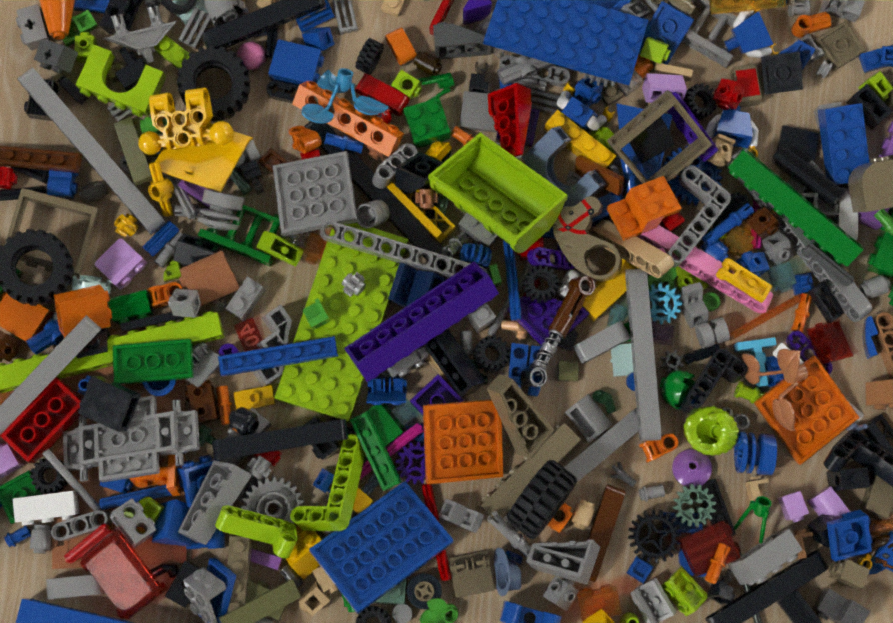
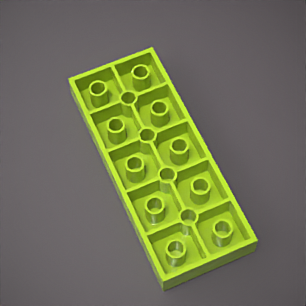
[274,223,409,423]

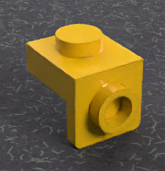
[425,141,452,162]

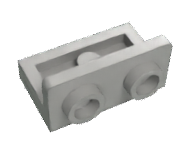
[630,578,677,623]

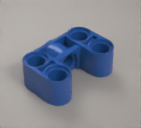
[499,600,562,623]

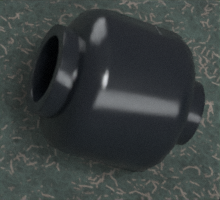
[229,407,259,436]

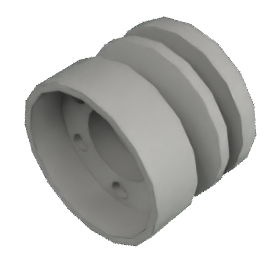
[198,189,244,231]

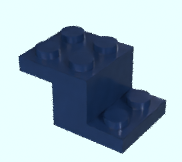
[388,263,447,308]

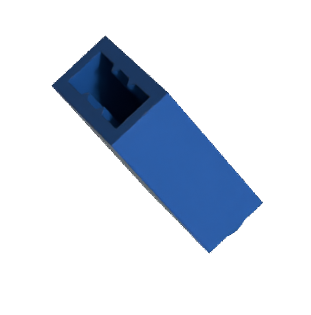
[268,39,325,87]

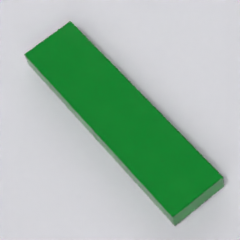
[350,411,402,491]

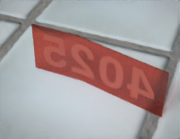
[233,317,263,352]

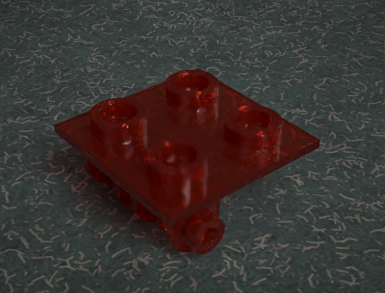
[806,321,853,364]

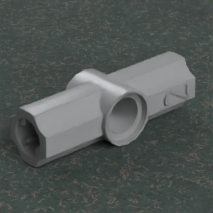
[497,55,553,85]

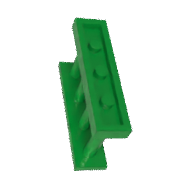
[198,205,280,267]

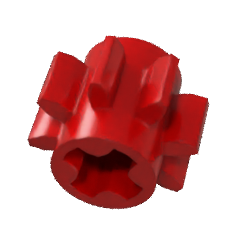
[0,167,18,189]

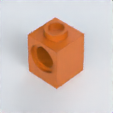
[548,503,573,533]

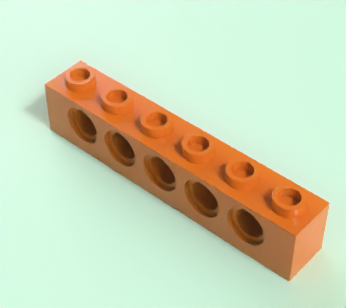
[292,81,404,157]

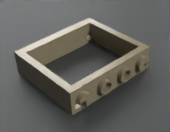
[607,90,712,184]
[5,188,99,277]

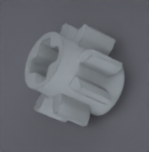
[342,272,366,297]
[247,456,272,480]

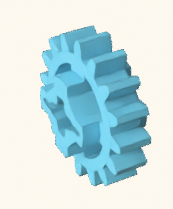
[649,282,683,325]

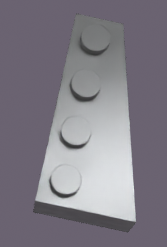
[178,461,252,545]

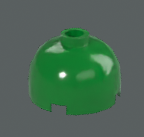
[659,370,695,410]

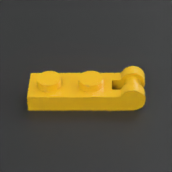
[716,258,772,303]

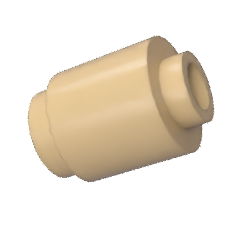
[571,499,595,530]

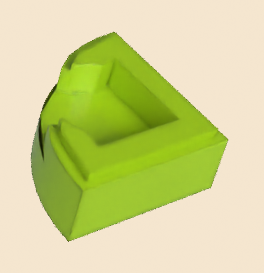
[163,260,181,282]

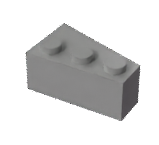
[526,540,600,585]

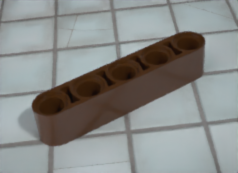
[587,484,626,582]

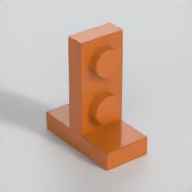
[129,455,182,496]

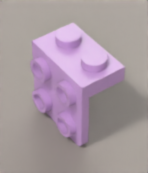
[95,238,147,290]

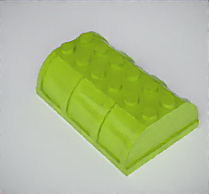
[428,132,568,253]

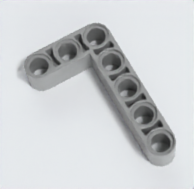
[667,165,731,268]

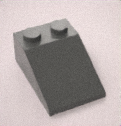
[433,22,491,59]

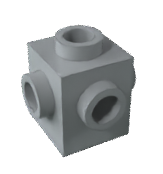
[762,231,793,266]
[543,576,579,611]

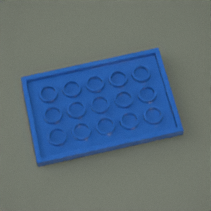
[309,481,454,614]

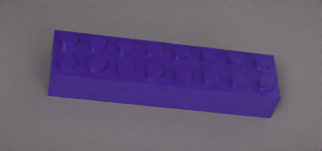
[344,262,499,382]

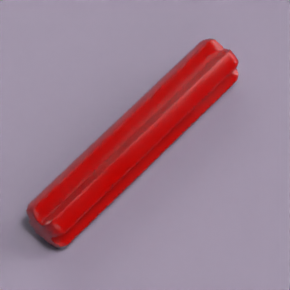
[64,523,111,564]

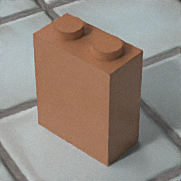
[179,250,239,307]

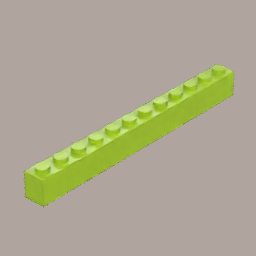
[0,311,225,394]

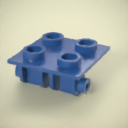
[366,377,407,405]

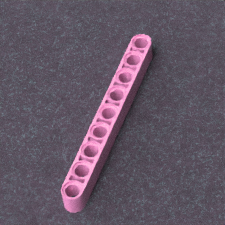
[636,225,773,314]

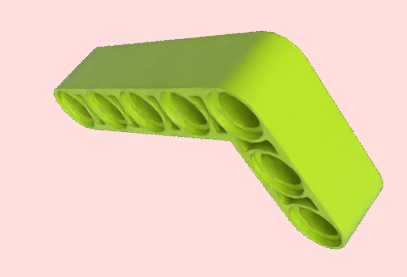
[290,434,365,531]

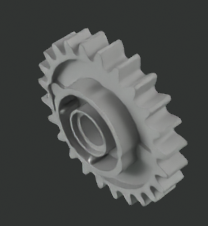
[240,476,304,525]

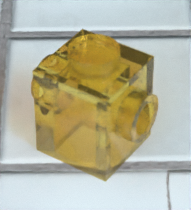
[722,226,754,257]

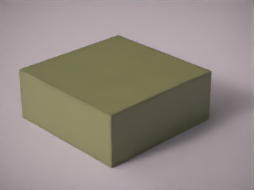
[558,361,578,382]

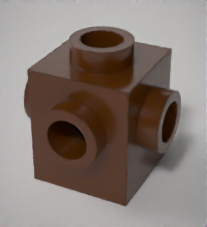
[747,207,780,240]
[0,330,22,362]

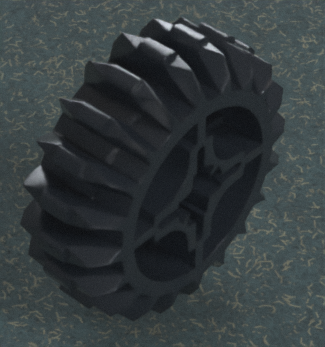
[628,509,682,563]

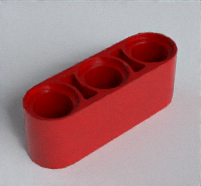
[355,73,410,116]

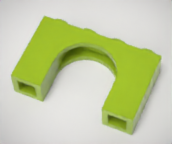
[75,45,166,117]

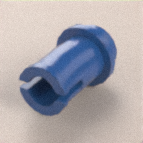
[4,525,31,547]

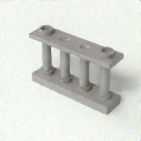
[682,0,737,68]

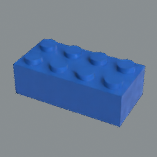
[817,103,869,185]

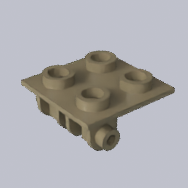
[449,551,495,598]

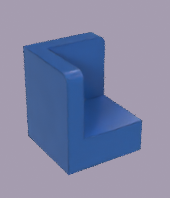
[302,27,335,51]

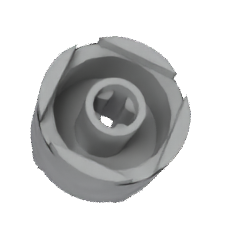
[204,0,248,27]

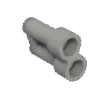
[794,34,825,65]

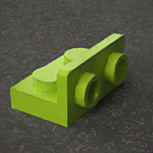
[661,566,708,616]

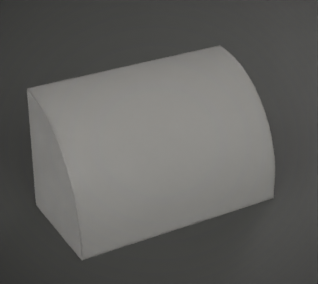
[565,394,612,442]

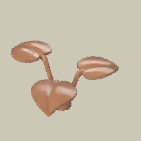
[741,349,808,431]

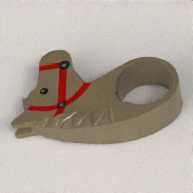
[552,196,622,281]

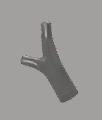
[611,462,637,487]

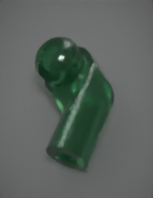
[592,390,616,414]

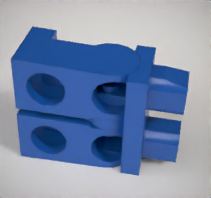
[508,343,542,397]

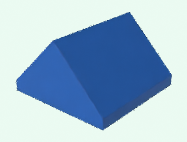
[152,499,193,547]

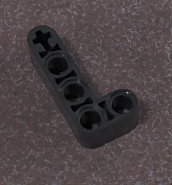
[681,349,748,415]

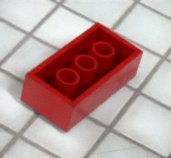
[0,377,82,464]

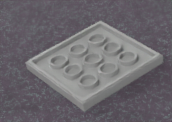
[273,151,358,236]

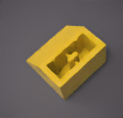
[286,526,323,580]

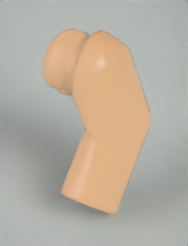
[501,320,528,340]

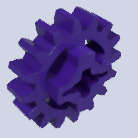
[395,442,425,485]

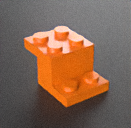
[606,176,682,241]

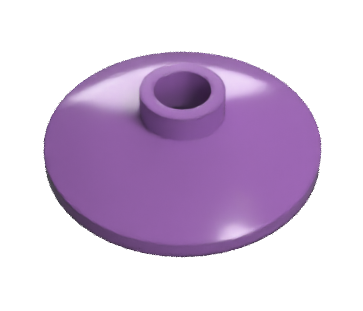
[672,449,712,488]

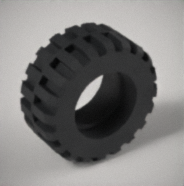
[177,45,250,121]
[0,229,74,306]
[507,460,578,539]

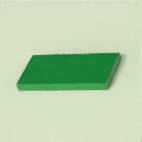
[112,339,194,385]

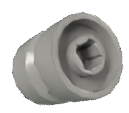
[236,136,261,169]
[356,200,390,228]
[695,317,730,349]

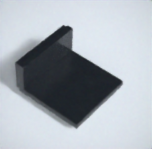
[76,328,111,359]

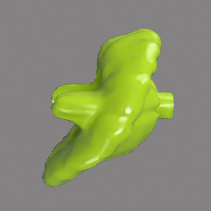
[683,406,739,456]

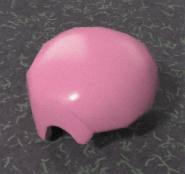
[237,42,266,70]

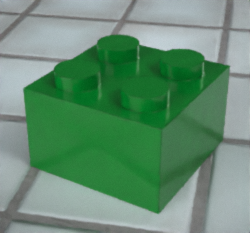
[403,98,451,149]

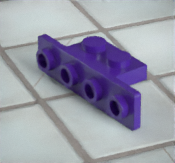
[667,92,719,162]

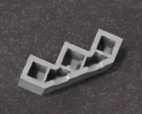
[252,305,292,387]

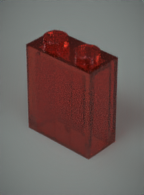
[677,520,741,577]

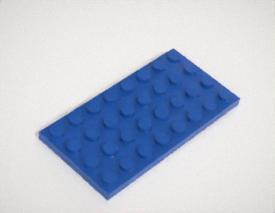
[483,0,648,86]

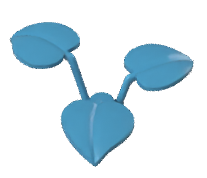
[301,68,389,124]

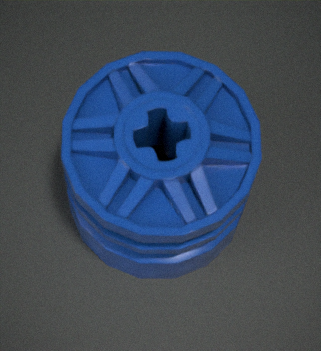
[734,432,777,475]

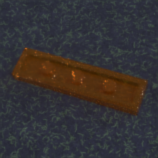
[729,296,801,341]

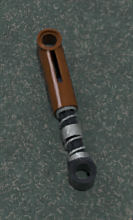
[520,276,595,387]

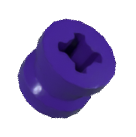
[219,343,240,356]

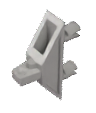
[102,6,177,64]

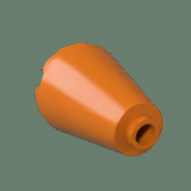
[39,0,75,40]

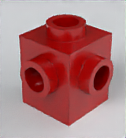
[713,78,745,110]

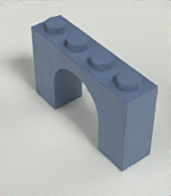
[522,126,607,207]

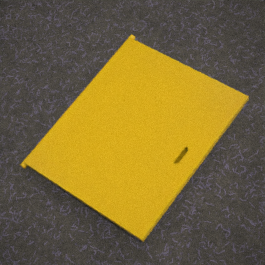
[155,114,253,193]

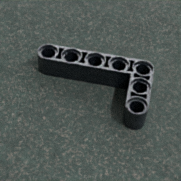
[823,430,893,487]

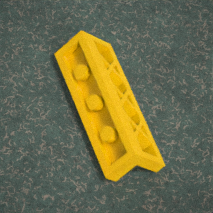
[387,182,456,243]

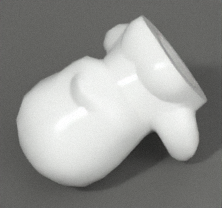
[557,270,582,299]

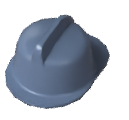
[494,548,521,596]

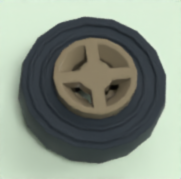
[406,573,442,610]

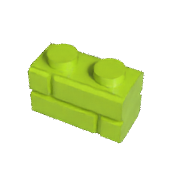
[256,231,304,267]

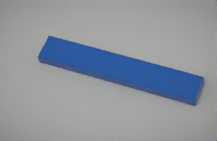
[218,336,338,377]

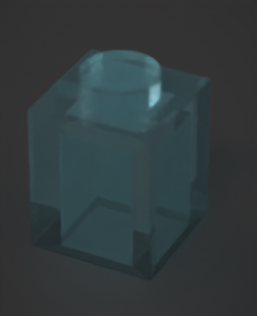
[767,261,797,293]
[392,399,419,428]

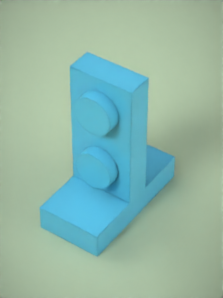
[733,337,777,388]

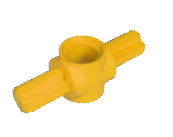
[148,162,174,217]

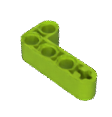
[215,505,297,559]

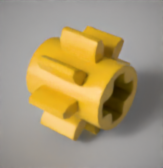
[114,213,138,237]

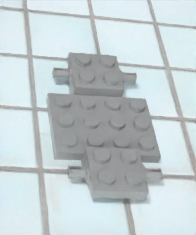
[63,395,200,483]

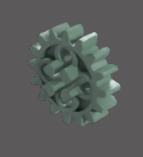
[672,484,716,527]

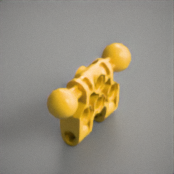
[138,87,234,155]

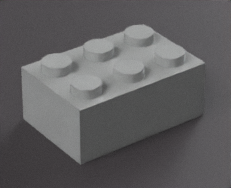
[727,529,803,586]

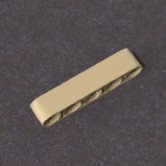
[588,219,674,278]

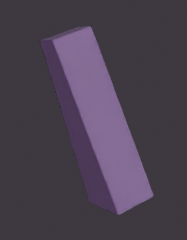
[251,548,284,570]

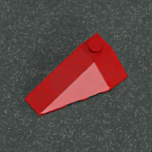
[488,83,532,157]

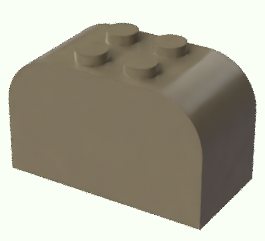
[848,155,893,213]

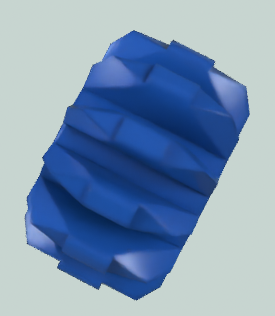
[459,243,492,268]

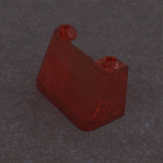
[80,528,168,620]

